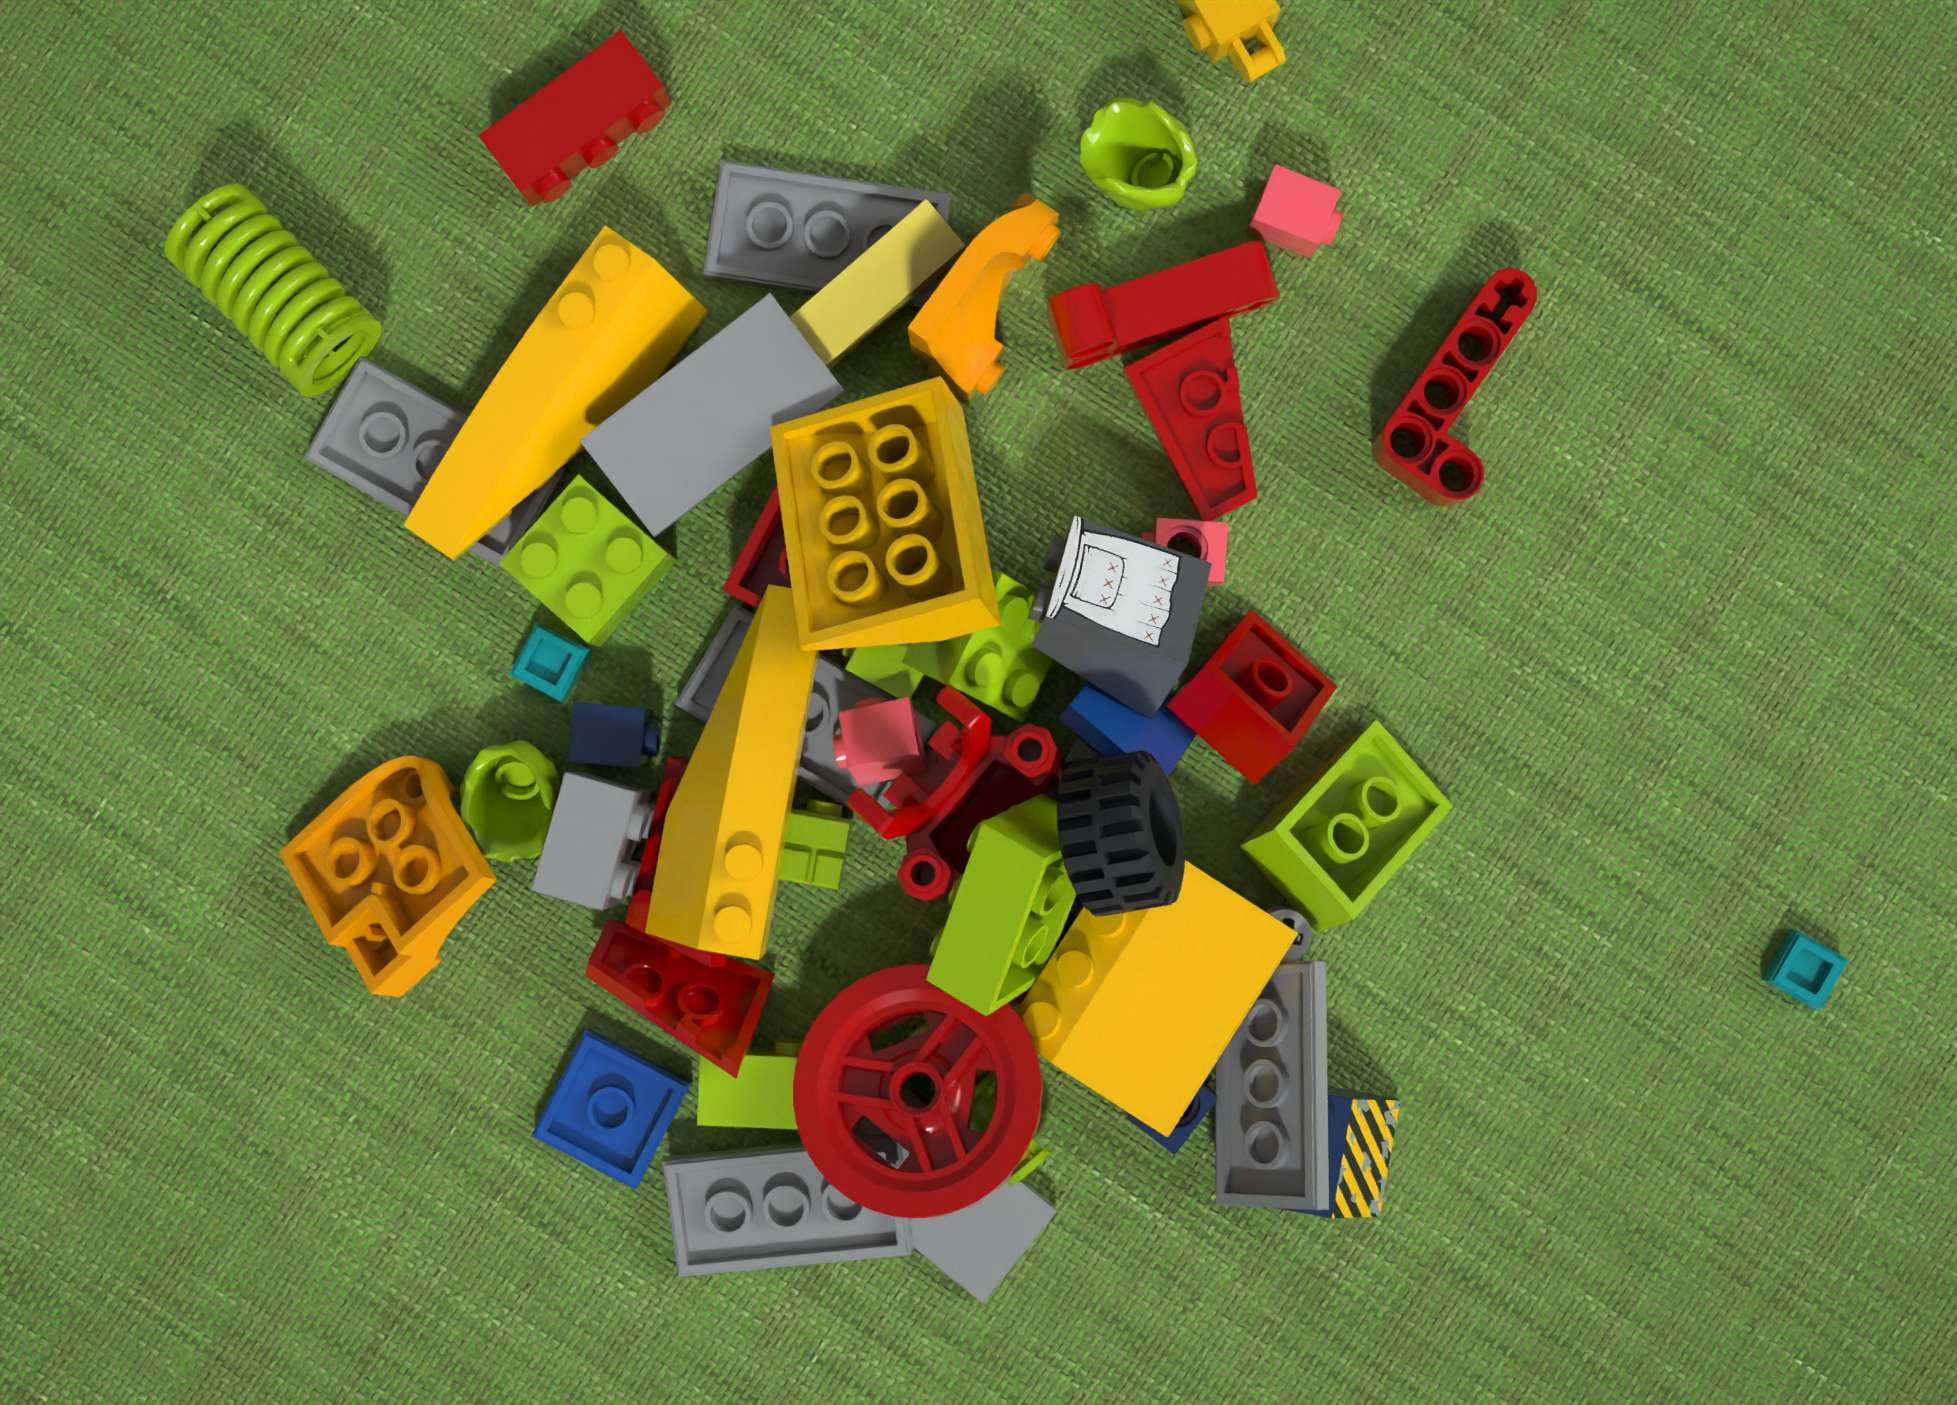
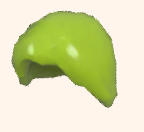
[1078,98,1198,211]
[459,740,562,862]

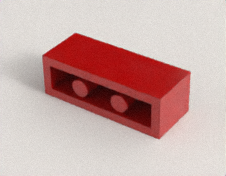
[478,30,672,207]

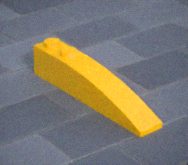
[403,225,708,561]
[645,584,819,960]

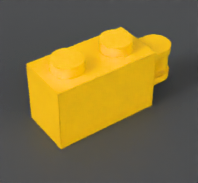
[1168,0,1286,83]

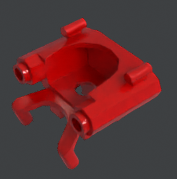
[847,684,1064,901]

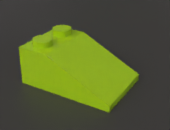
[1239,719,1453,933]

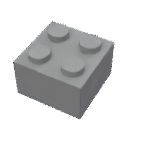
[531,771,656,911]

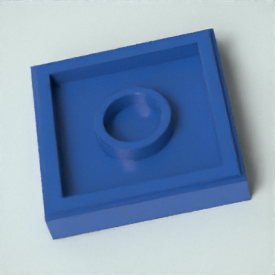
[1058,681,1197,776]
[531,1028,693,1190]

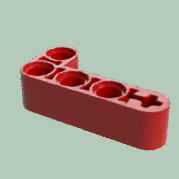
[1046,240,1281,370]
[1372,268,1537,507]

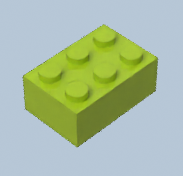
[926,793,1076,1016]

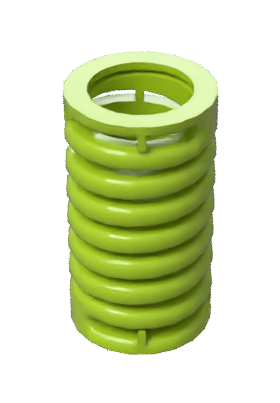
[164,183,382,397]

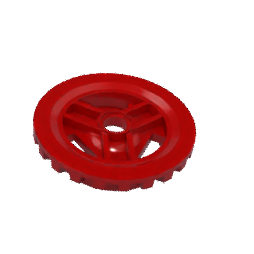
[793,964,1043,1219]

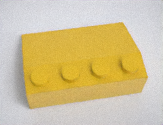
[770,376,1001,651]
[1016,860,1299,1137]

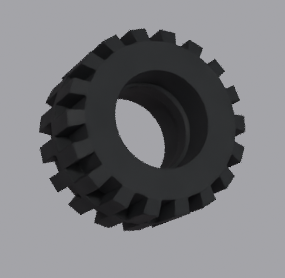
[1057,750,1185,917]

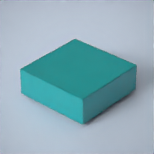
[509,623,592,702]
[1761,929,1848,1011]

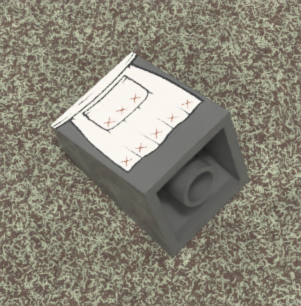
[1028,516,1212,718]

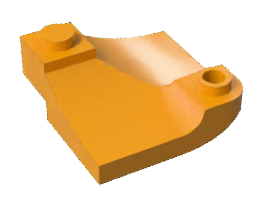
[908,193,1061,403]
[278,755,498,997]

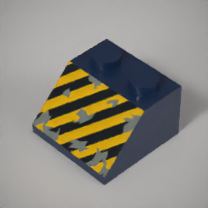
[1277,1086,1400,1219]

